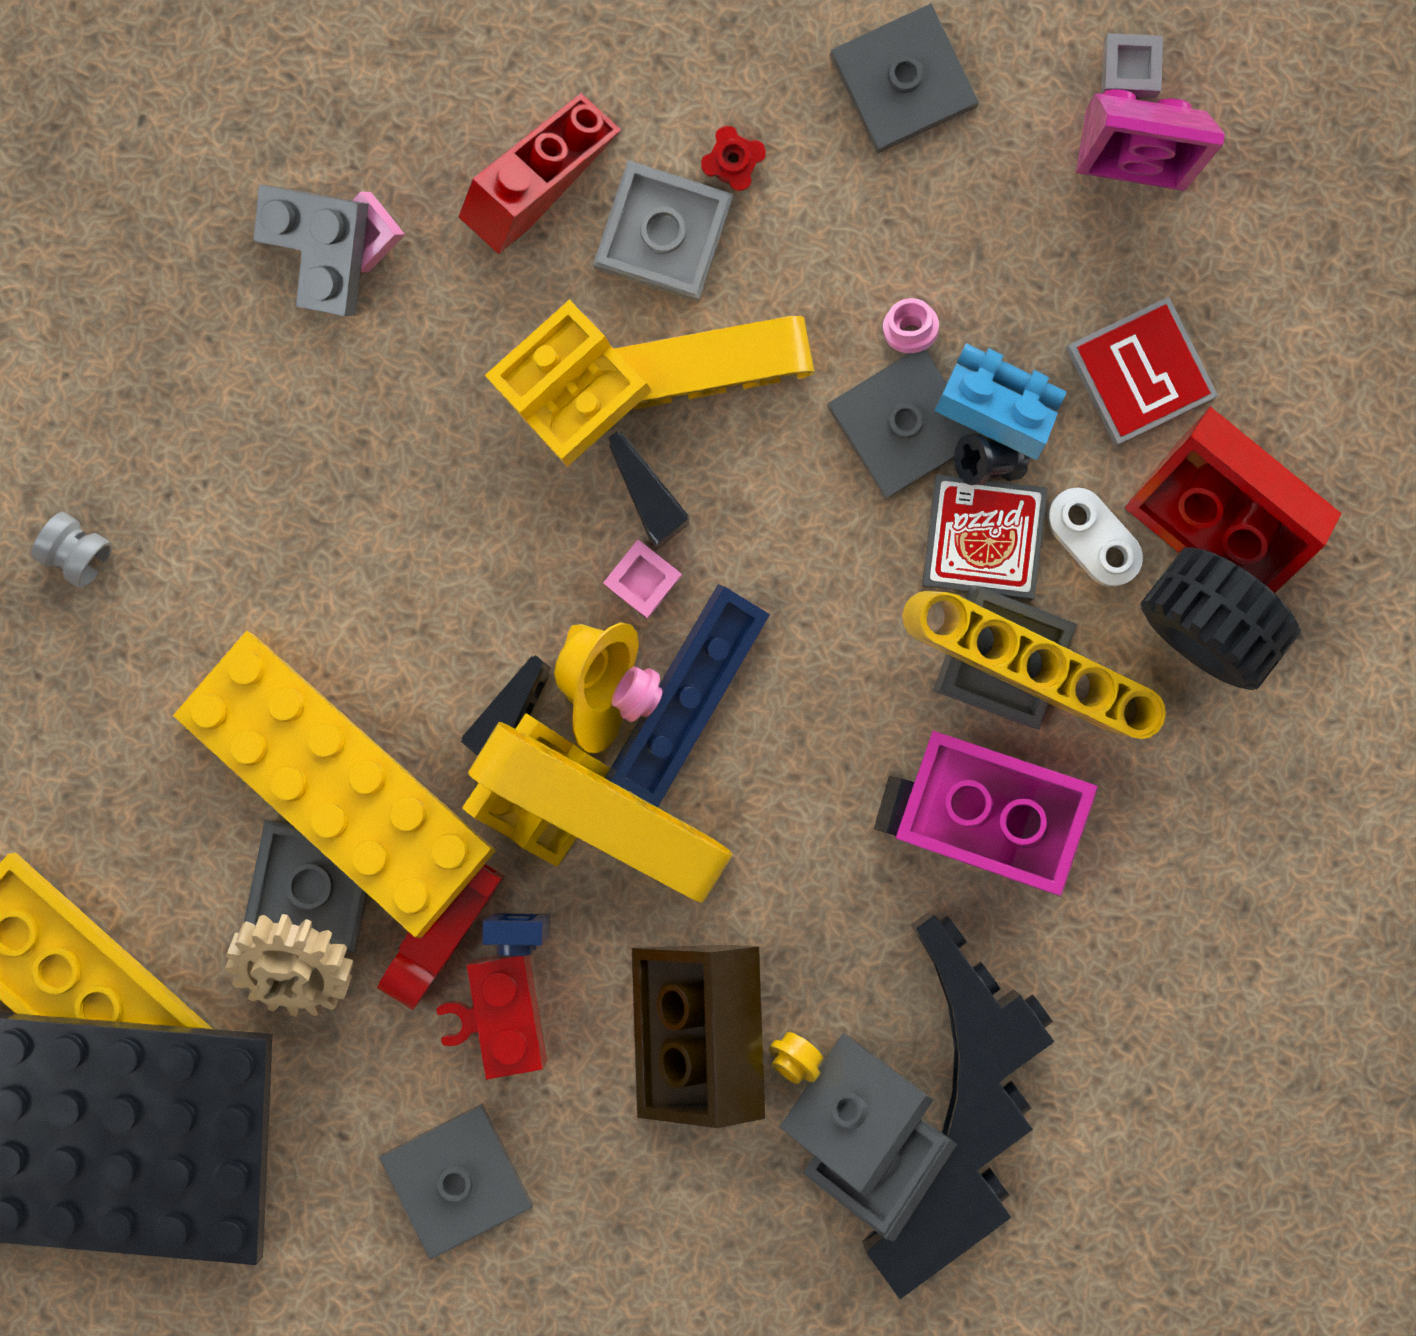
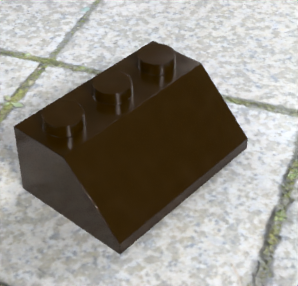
[632,945,765,1128]

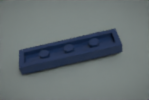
[605,584,770,807]

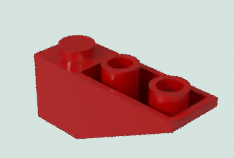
[458,93,621,254]

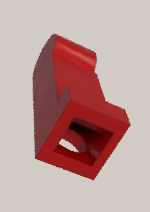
[377,864,506,1011]

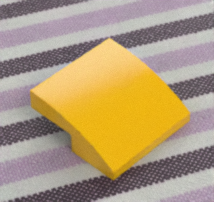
[485,299,651,467]
[462,713,610,867]

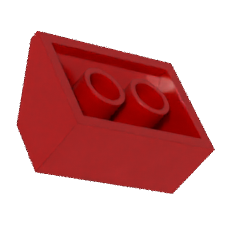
[1124,406,1342,593]

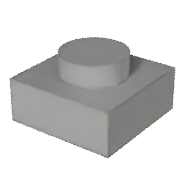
[1101,33,1163,98]

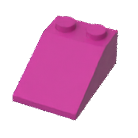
[1076,89,1225,191]
[896,731,1098,897]

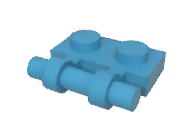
[934,343,1067,460]

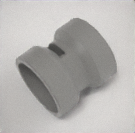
[31,511,113,589]

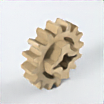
[225,914,353,1016]

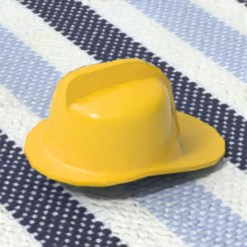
[554,622,639,753]

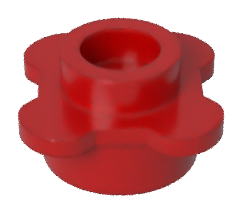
[701,126,766,191]

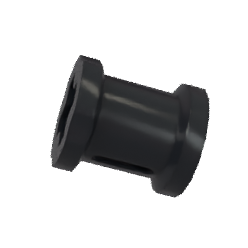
[954,434,1030,486]

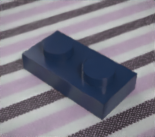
[483,913,550,956]

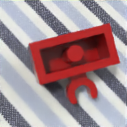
[436,955,548,1080]

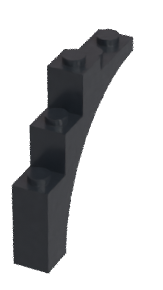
[862,912,1055,1299]

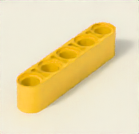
[614,316,815,410]
[902,591,1166,739]
[468,722,733,903]

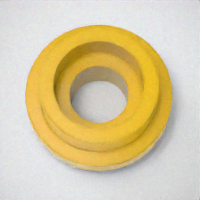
[768,1032,823,1084]

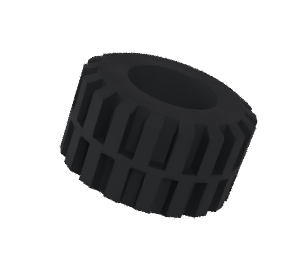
[1140,547,1301,691]

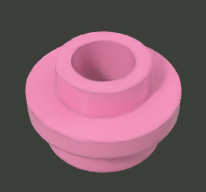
[883,298,939,353]
[612,666,662,722]

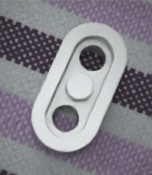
[1047,488,1143,587]

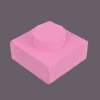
[353,192,405,272]
[603,540,682,619]

